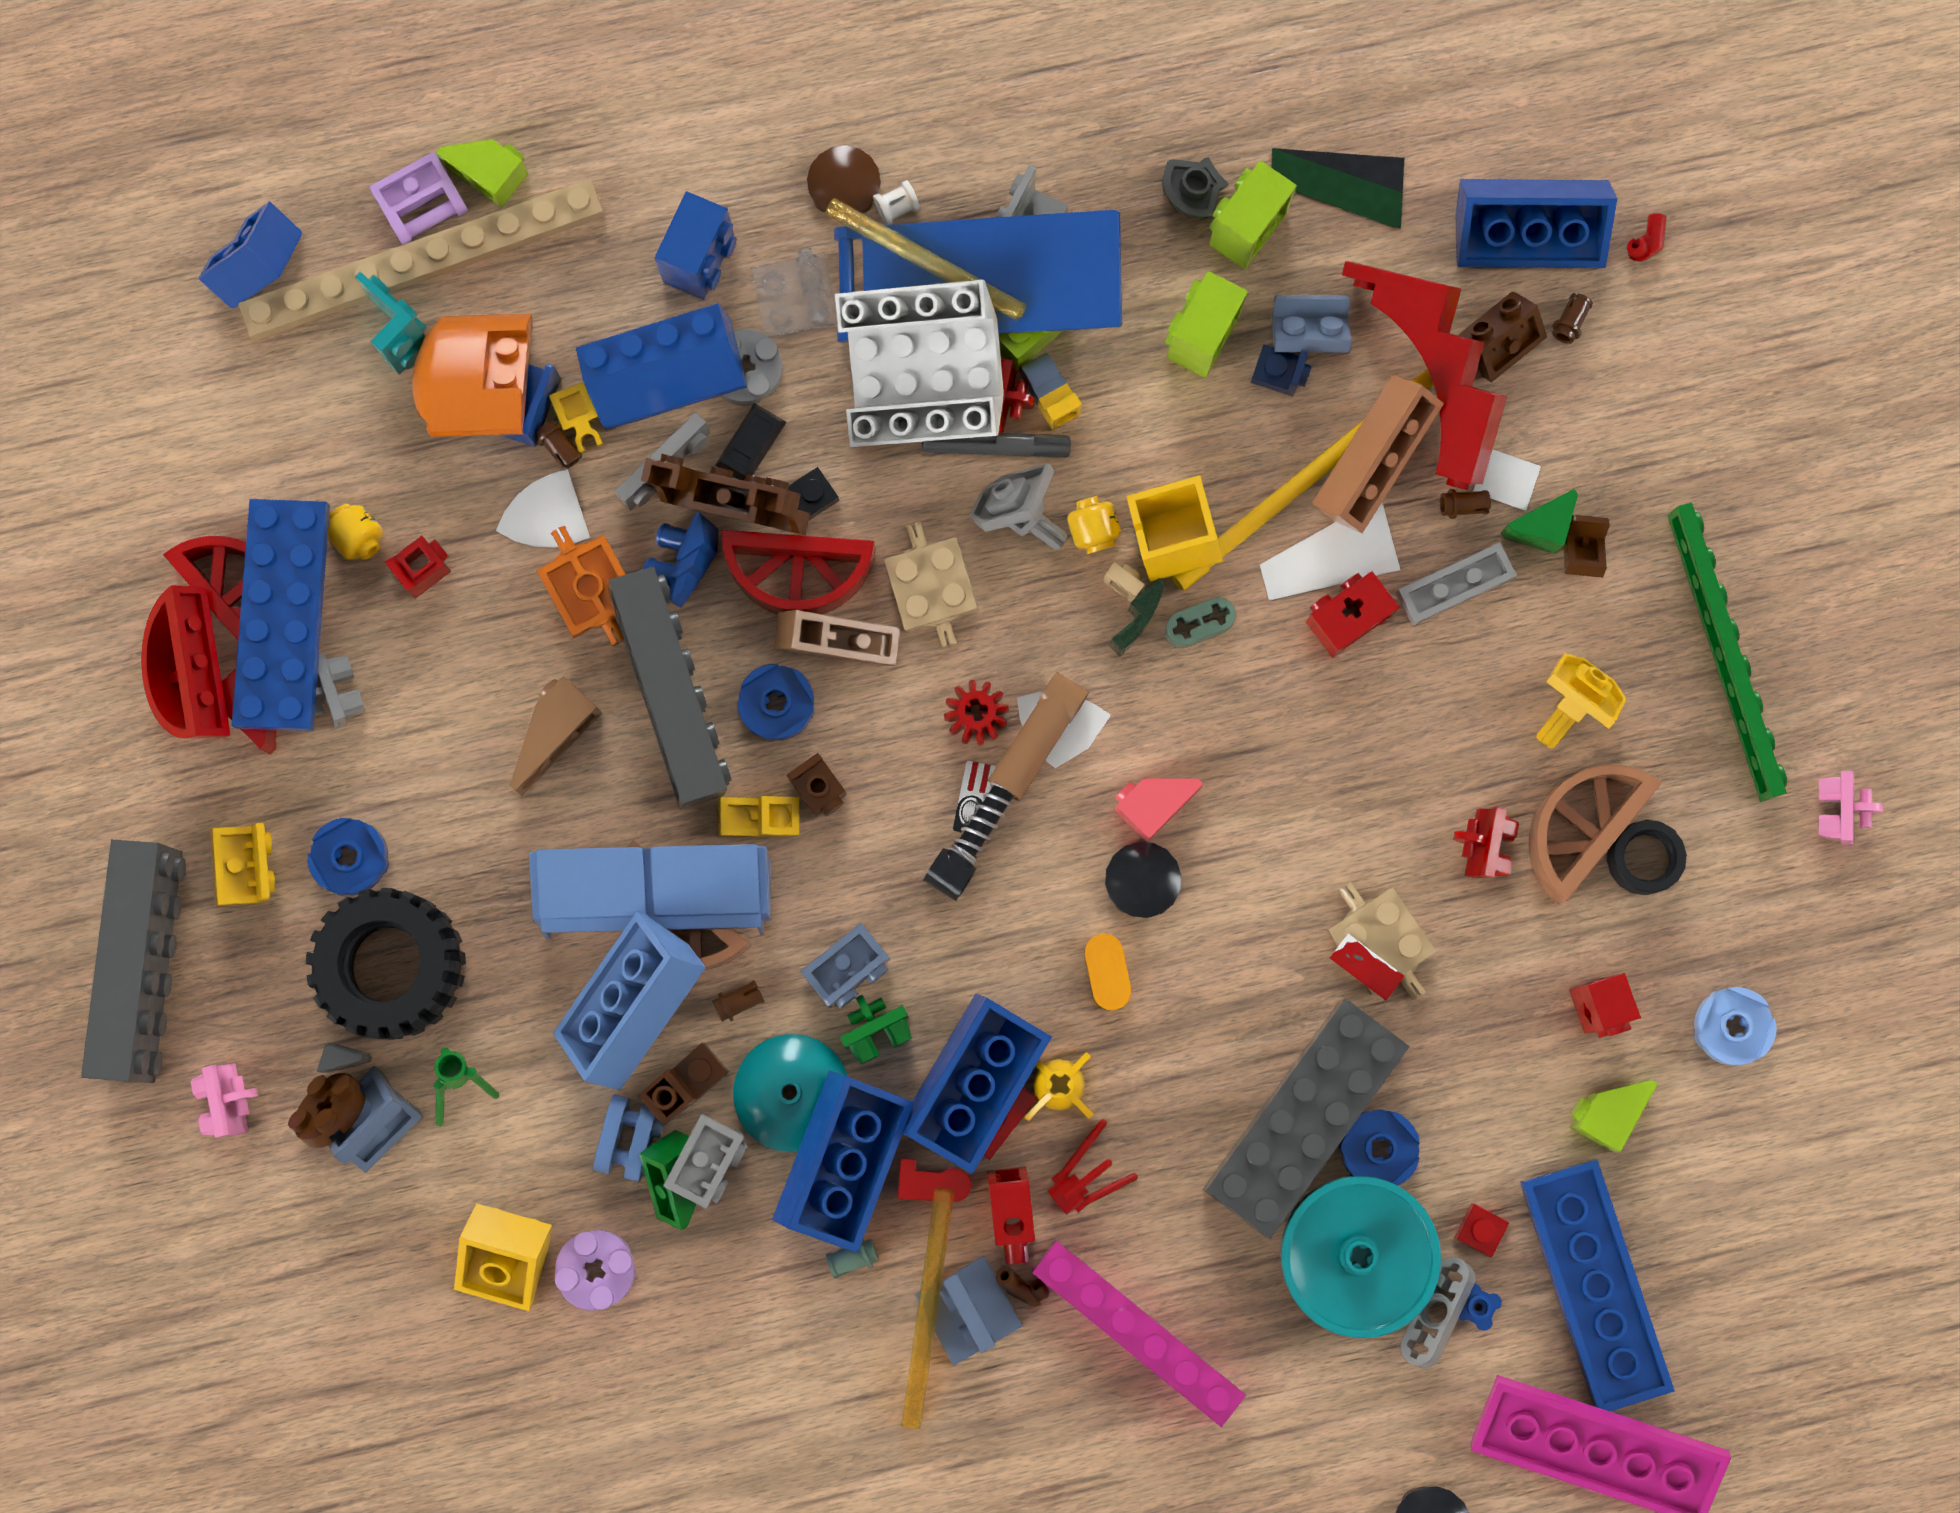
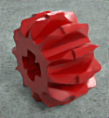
[944,680,1009,746]

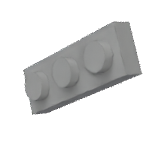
[615,412,710,511]
[1396,542,1517,626]

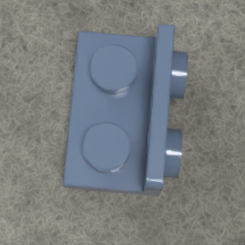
[1271,295,1352,353]

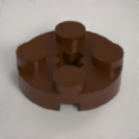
[288,1073,365,1148]

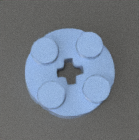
[1694,987,1777,1066]

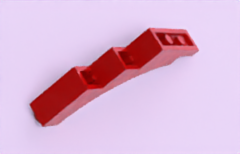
[1342,261,1507,490]

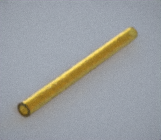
[826,198,1026,321]
[901,1188,955,1429]

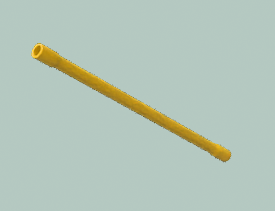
[1170,368,1434,592]

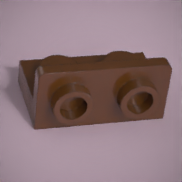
[1459,292,1547,383]

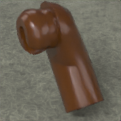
[996,1266,1050,1307]

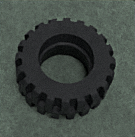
[305,888,466,1040]

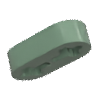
[1165,597,1236,648]

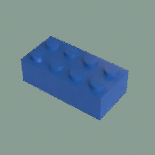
[772,1070,914,1253]

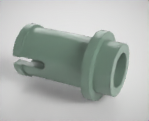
[826,1239,879,1279]

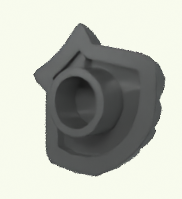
[1162,157,1229,220]

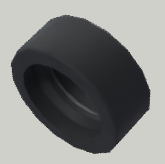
[1607,820,1687,895]

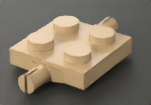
[884,522,979,649]
[1327,882,1437,1000]

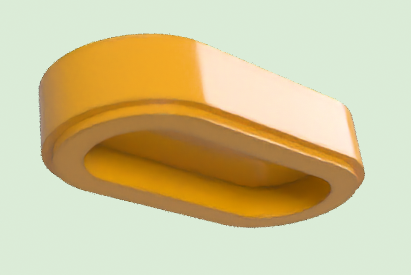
[1084,933,1131,1011]

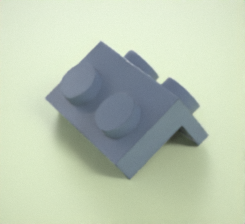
[800,923,891,1009]

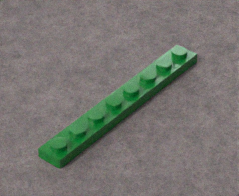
[1667,502,1787,802]

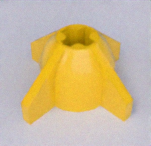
[1024,1052,1094,1121]

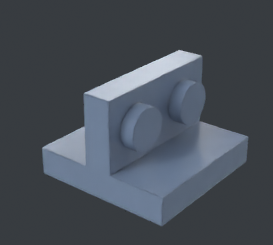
[329,1066,423,1173]
[915,1256,1023,1366]

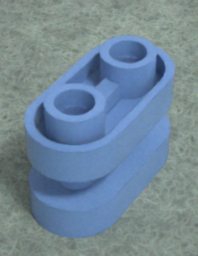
[593,1094,664,1182]

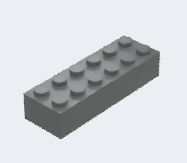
[609,566,732,810]
[81,839,186,1083]
[1202,999,1410,1239]

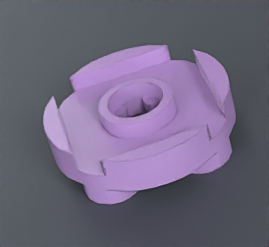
[555,1230,636,1311]

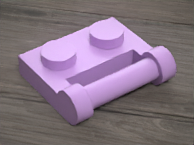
[369,151,469,245]

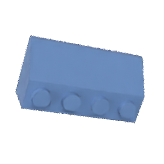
[553,911,706,1090]

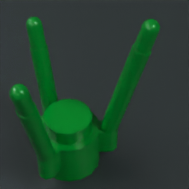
[434,1048,499,1126]

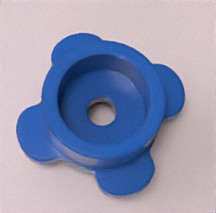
[1458,1284,1502,1331]

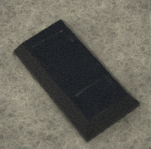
[715,403,786,481]

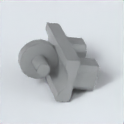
[315,653,365,729]

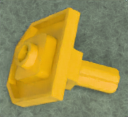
[1536,653,1627,749]

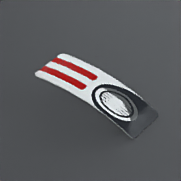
[953,761,996,833]

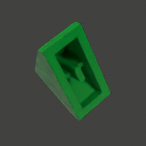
[1501,489,1578,554]

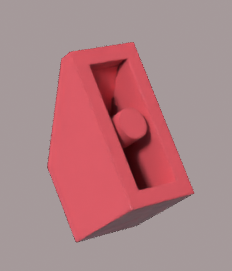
[1114,778,1203,842]

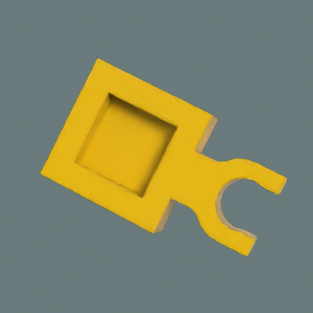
[549,382,604,454]

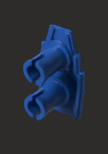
[643,512,718,608]

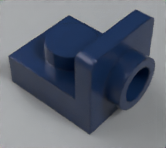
[1251,344,1312,397]

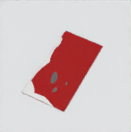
[1330,934,1405,1001]

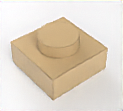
[1103,562,1145,604]

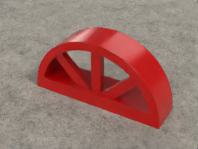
[722,530,876,614]
[163,536,246,641]
[141,585,231,739]

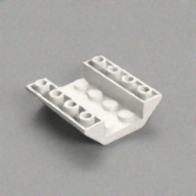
[835,280,1004,447]

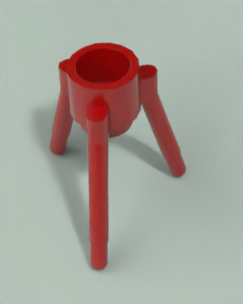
[1047,1119,1138,1215]

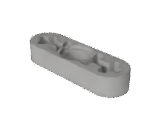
[1401,1257,1475,1369]

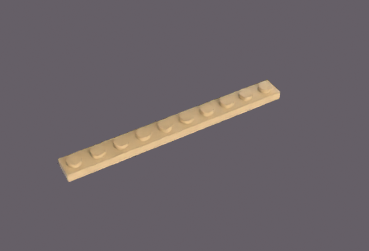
[238,178,605,341]

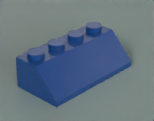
[1455,179,1617,268]
[576,303,747,431]
[903,993,1052,1175]

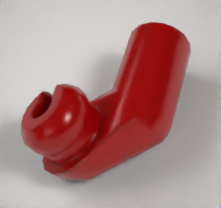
[1627,213,1667,262]

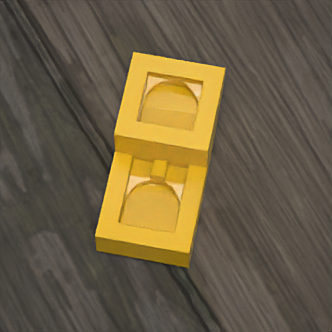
[718,796,799,837]

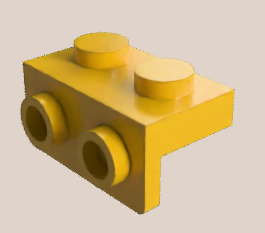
[210,822,275,907]

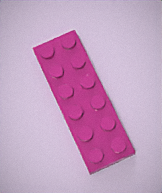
[1470,1375,1731,1513]

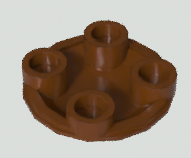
[807,145,881,216]

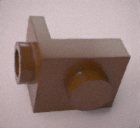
[1564,515,1610,578]

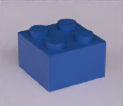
[654,191,737,300]

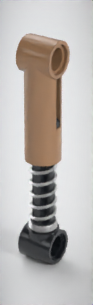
[923,672,1089,901]

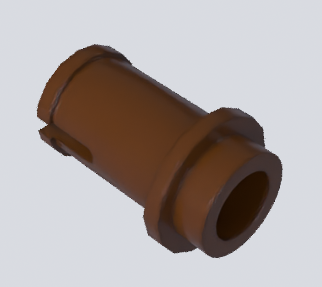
[1552,293,1593,344]
[536,421,582,471]
[1440,489,1491,519]
[712,980,765,1022]

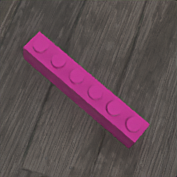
[1031,1240,1246,1428]

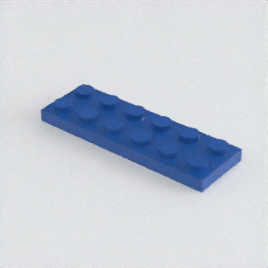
[232,499,330,731]
[1520,1159,1675,1411]

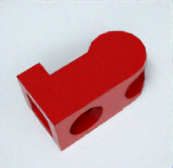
[898,1158,972,1203]

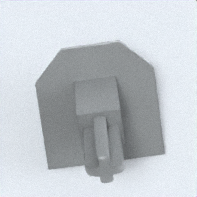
[970,463,1068,550]

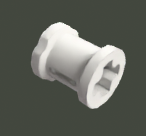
[873,180,921,225]

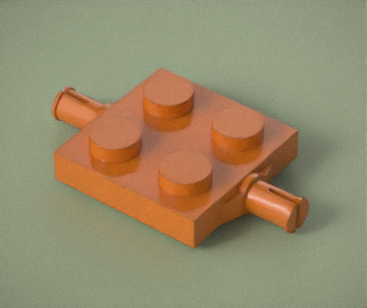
[536,526,626,646]

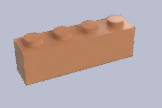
[1312,375,1444,534]

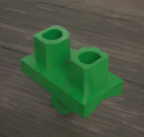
[840,994,912,1064]

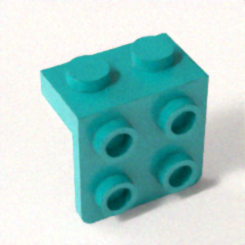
[355,272,426,375]

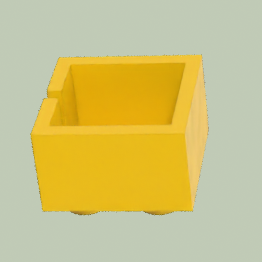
[1126,475,1224,582]

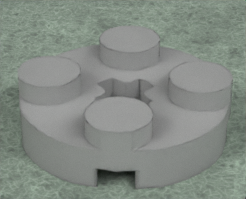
[721,329,783,406]

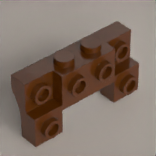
[641,454,811,535]

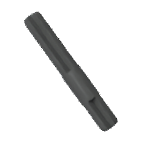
[922,433,1071,458]

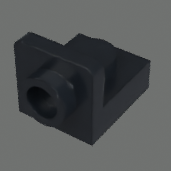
[788,467,840,520]

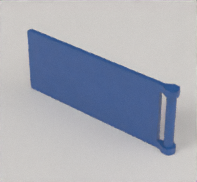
[834,210,1123,343]

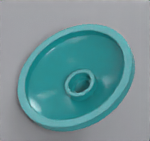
[733,1034,848,1152]

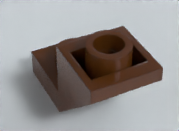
[638,1043,729,1126]

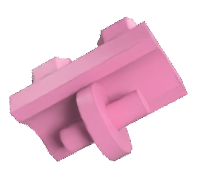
[1819,771,1884,845]
[190,1063,258,1138]

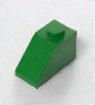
[639,1130,696,1230]

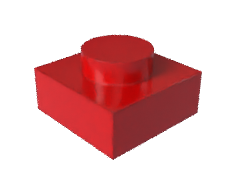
[1454,1203,1510,1258]

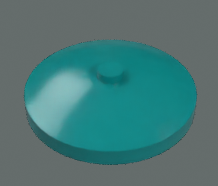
[1280,1176,1441,1338]

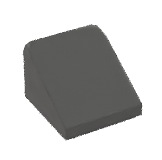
[317,1043,372,1073]

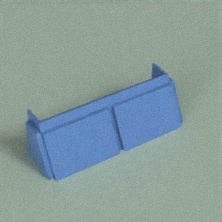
[529,844,771,940]

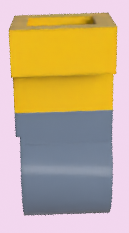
[1020,353,1082,431]

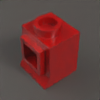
[384,535,451,599]

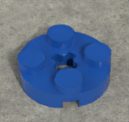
[738,664,814,742]
[307,818,389,896]
[1339,1109,1420,1186]

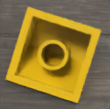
[454,1203,552,1311]

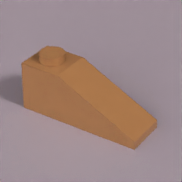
[773,610,900,666]
[510,676,602,796]

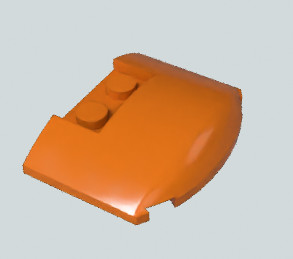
[412,313,533,437]

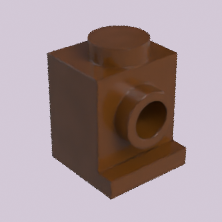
[787,753,847,817]

